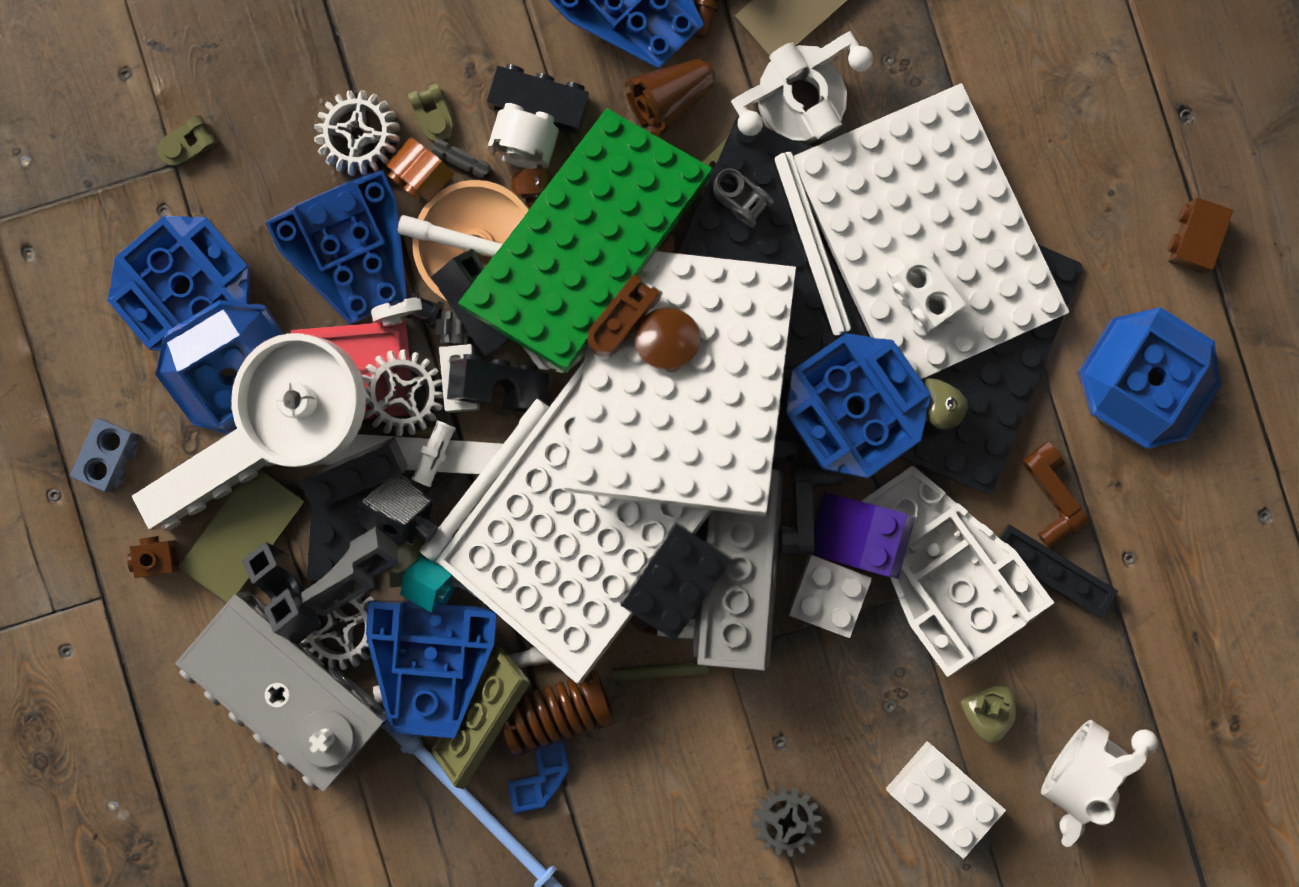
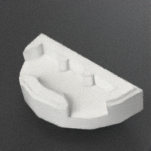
[371,297,422,326]

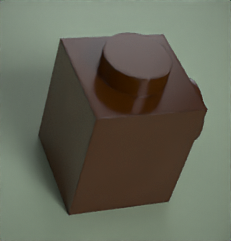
[127,536,180,578]

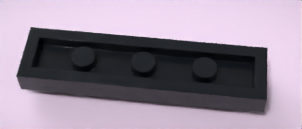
[999,524,1118,618]

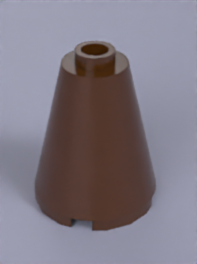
[625,59,715,137]

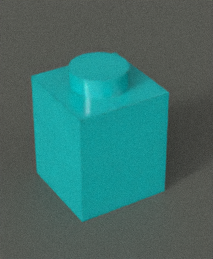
[400,555,453,613]

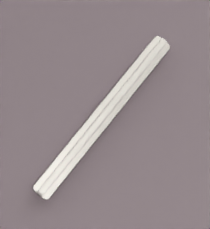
[775,152,851,335]

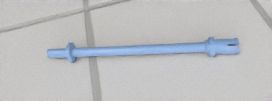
[381,721,563,887]

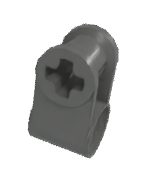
[712,168,774,228]

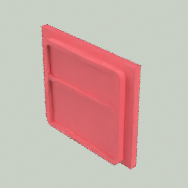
[290,321,412,420]

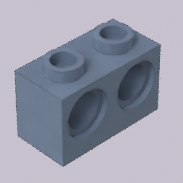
[70,418,139,492]

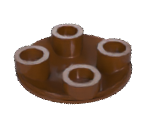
[634,308,701,372]

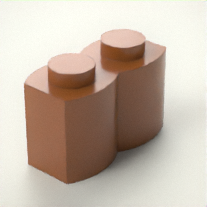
[386,137,454,202]

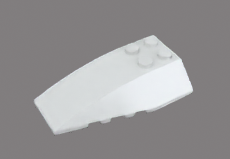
[861,466,1054,678]

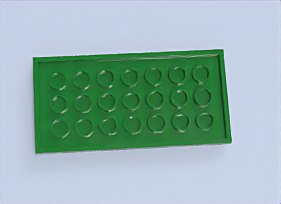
[458,108,713,373]

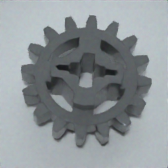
[752,785,822,857]

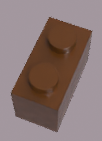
[1167,197,1233,274]

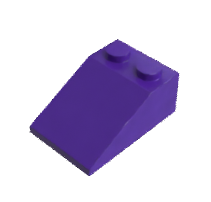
[812,492,916,579]

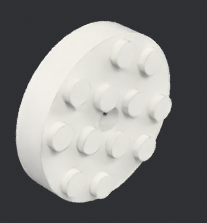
[232,333,366,467]

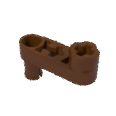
[1022,441,1090,549]

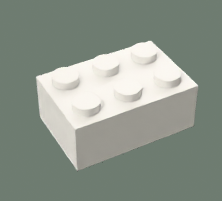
[886,741,1006,859]

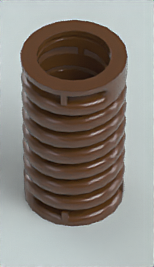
[502,669,615,757]

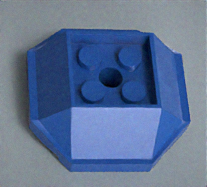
[107,216,250,351]
[155,300,285,435]
[1077,307,1221,449]
[785,333,931,478]

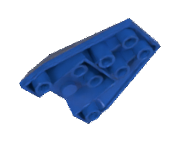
[548,0,704,69]
[265,170,407,325]

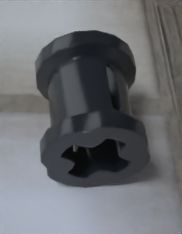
[404,292,444,329]

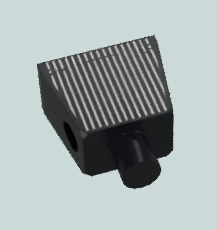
[356,473,438,545]

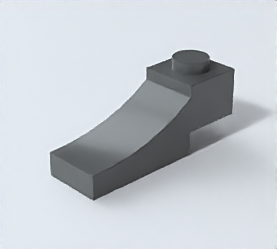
[301,527,398,616]

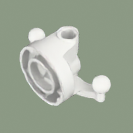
[731,31,874,145]
[1041,720,1158,847]

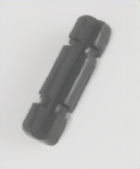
[431,139,491,180]

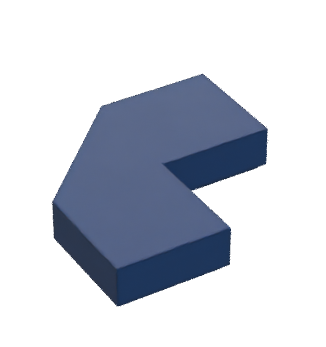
[508,737,571,814]

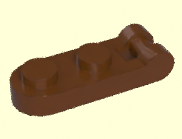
[587,274,663,357]

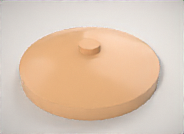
[413,180,529,301]

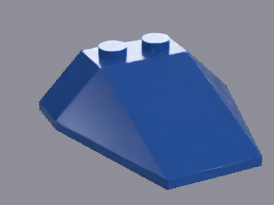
[366,600,497,738]

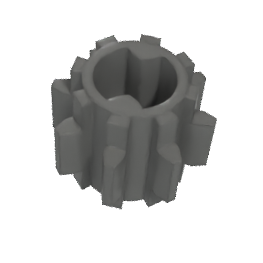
[435,311,471,345]

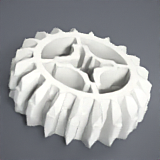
[314,90,400,176]
[361,350,444,436]
[300,593,375,670]

